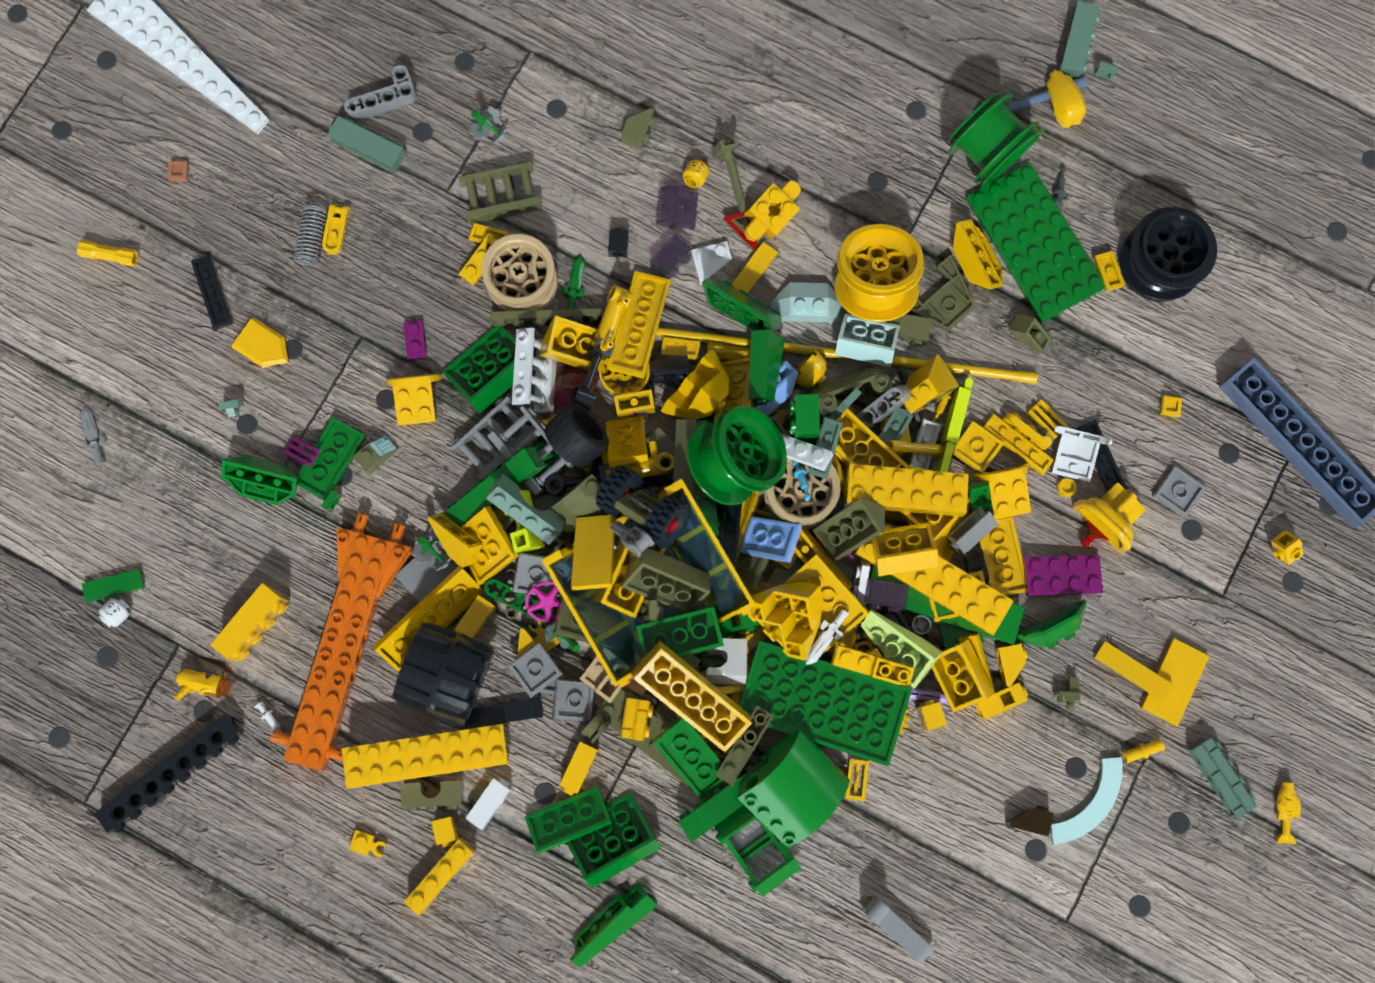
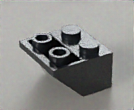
[650,355,688,386]

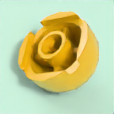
[795,350,827,388]

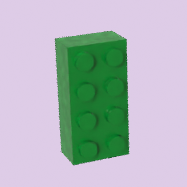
[786,394,820,445]
[636,606,724,657]

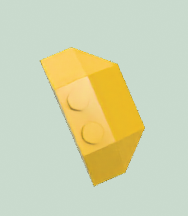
[953,219,1004,290]

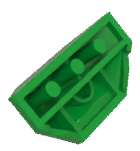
[221,456,298,505]
[1016,600,1087,649]

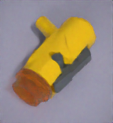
[173,668,231,701]

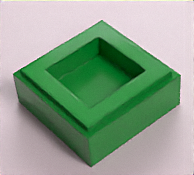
[321,490,341,512]

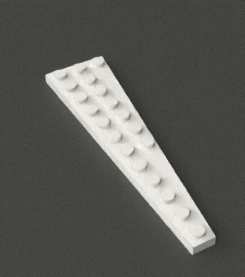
[87,0,269,134]

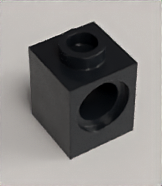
[608,228,629,258]

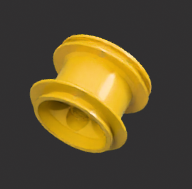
[834,224,924,322]

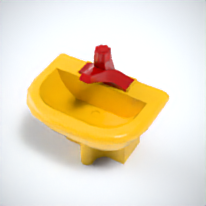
[1072,483,1146,553]

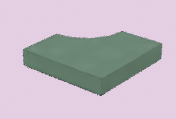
[827,388,861,420]

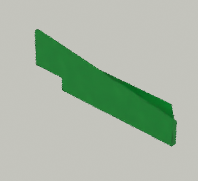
[570,883,657,968]

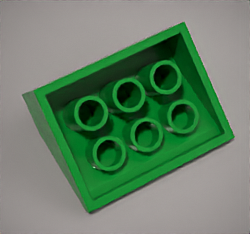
[702,279,782,333]
[441,326,535,414]
[567,792,661,889]

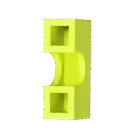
[504,490,544,553]

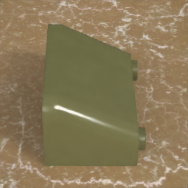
[807,366,893,425]

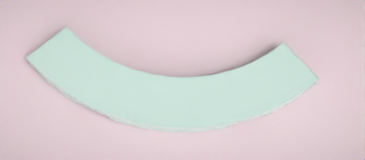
[1050,757,1123,845]

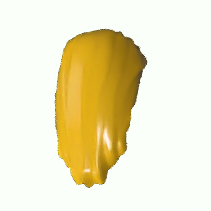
[1046,69,1086,128]

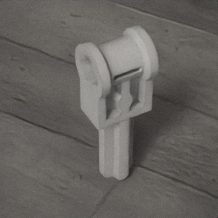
[610,521,654,558]

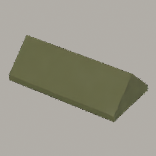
[813,498,885,562]

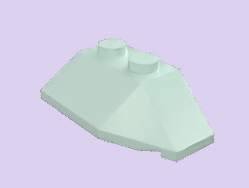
[770,282,845,323]

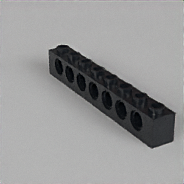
[94,714,243,833]

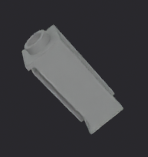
[946,507,999,556]

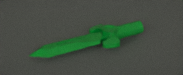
[562,254,585,309]

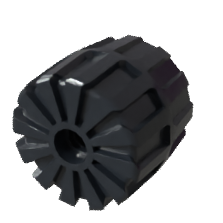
[392,622,494,726]

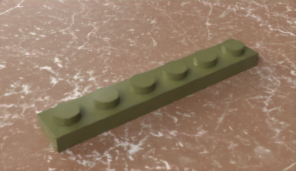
[490,308,604,327]

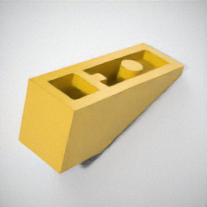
[428,513,483,567]

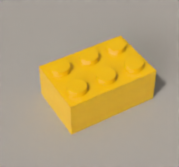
[932,639,995,712]

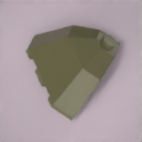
[544,474,617,533]

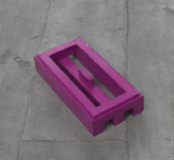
[282,436,321,468]

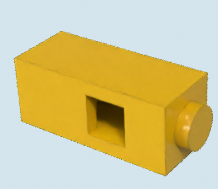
[454,595,496,639]
[974,683,1028,720]
[559,742,598,796]

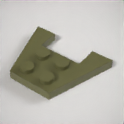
[909,254,976,333]

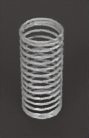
[293,205,327,266]

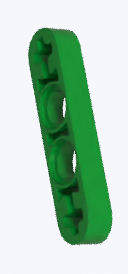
[484,579,554,624]

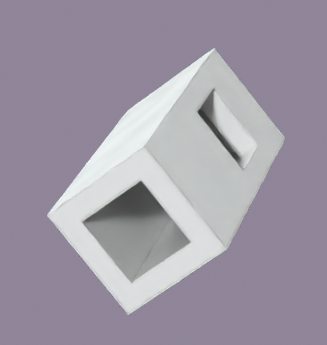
[465,777,512,830]

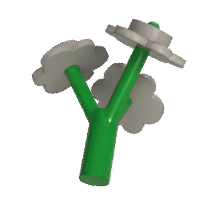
[469,106,507,144]
[412,531,451,571]

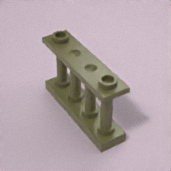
[458,161,542,225]

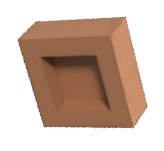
[167,161,189,182]

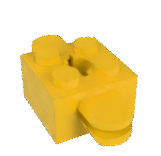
[744,181,801,241]

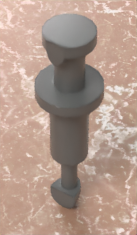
[1053,165,1066,207]

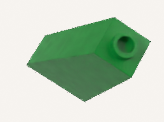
[748,329,785,405]

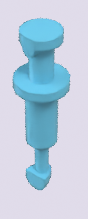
[792,461,811,501]

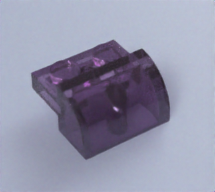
[655,185,699,230]

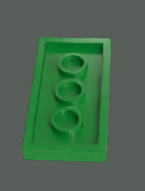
[297,417,366,500]
[652,717,723,800]
[524,786,612,854]

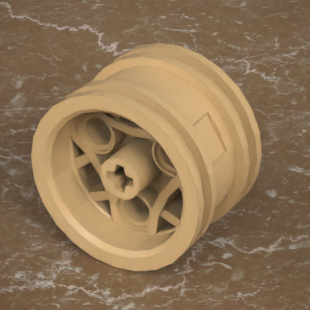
[482,234,558,311]
[764,458,841,530]

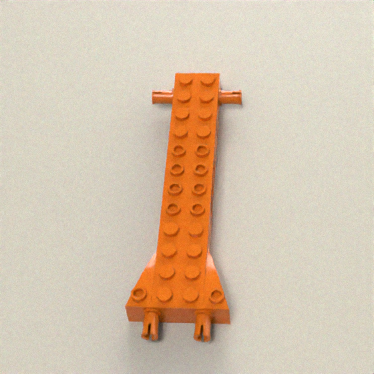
[270,513,414,771]

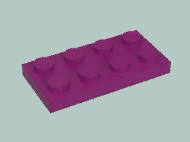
[1023,555,1103,596]

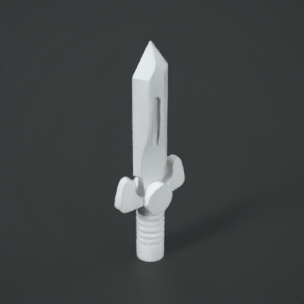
[806,609,849,665]

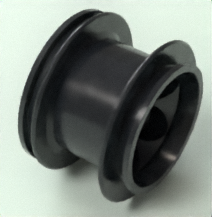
[1119,207,1217,302]

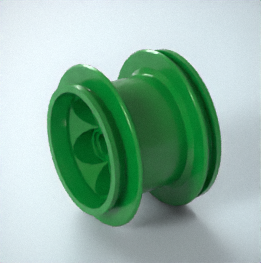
[948,92,1044,188]
[687,405,787,505]

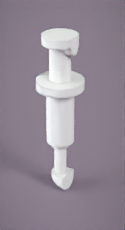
[255,701,283,732]

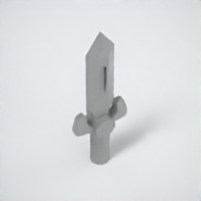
[80,406,106,465]

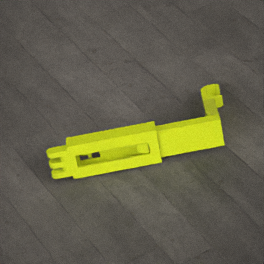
[907,378,973,472]

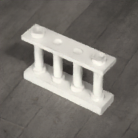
[512,328,556,414]

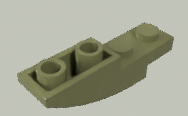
[715,706,774,786]

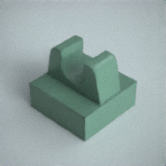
[218,398,243,418]

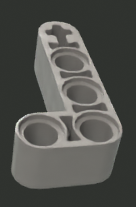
[344,65,417,121]
[856,385,911,437]
[862,895,934,964]

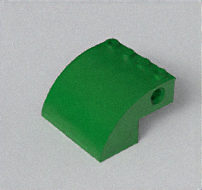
[737,728,850,849]

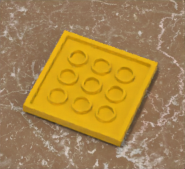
[783,554,870,657]

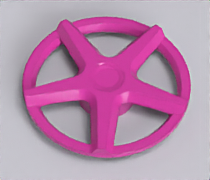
[525,581,560,623]

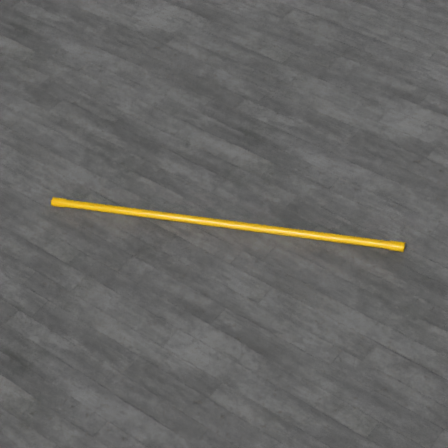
[656,327,1038,384]

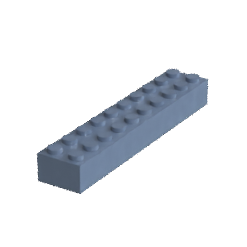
[1219,358,1375,528]

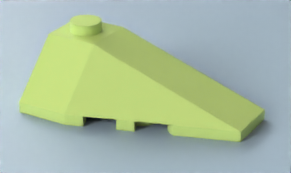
[861,610,942,689]

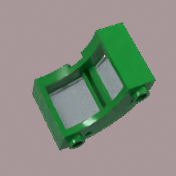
[714,805,802,897]

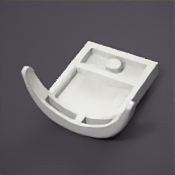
[1051,426,1113,482]

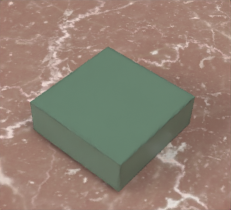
[1095,61,1118,81]

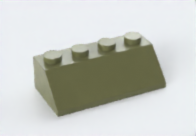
[621,548,711,613]

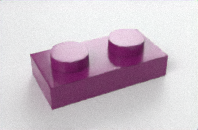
[403,320,427,361]

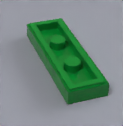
[82,569,145,603]

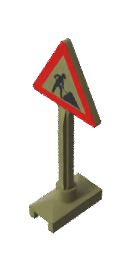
[712,137,758,250]

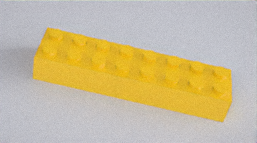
[854,525,1013,635]
[342,724,508,789]

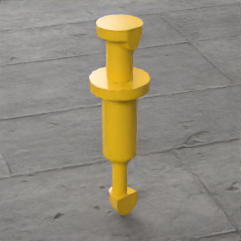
[932,391,953,423]

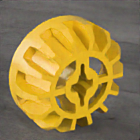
[599,358,650,396]

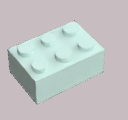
[835,313,900,367]

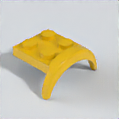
[386,373,442,425]
[972,463,1031,520]

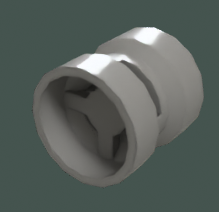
[909,615,931,636]

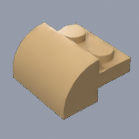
[580,647,630,703]

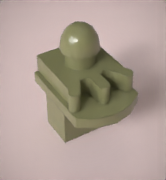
[1054,677,1080,712]

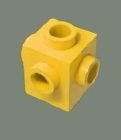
[1271,530,1304,565]

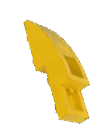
[831,645,915,688]

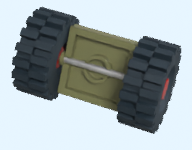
[596,465,691,549]

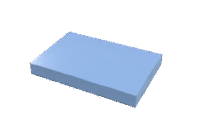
[739,516,802,563]

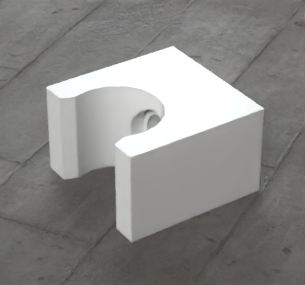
[706,638,747,685]

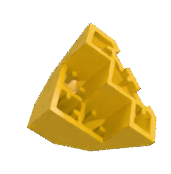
[661,349,729,420]
[745,582,823,661]

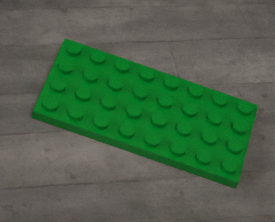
[965,163,1105,324]
[739,641,912,767]

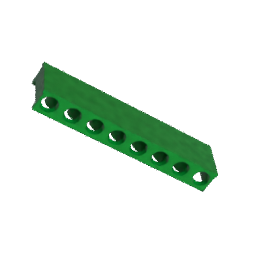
[865,566,1025,646]

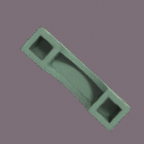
[486,474,565,545]

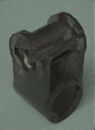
[963,547,989,582]

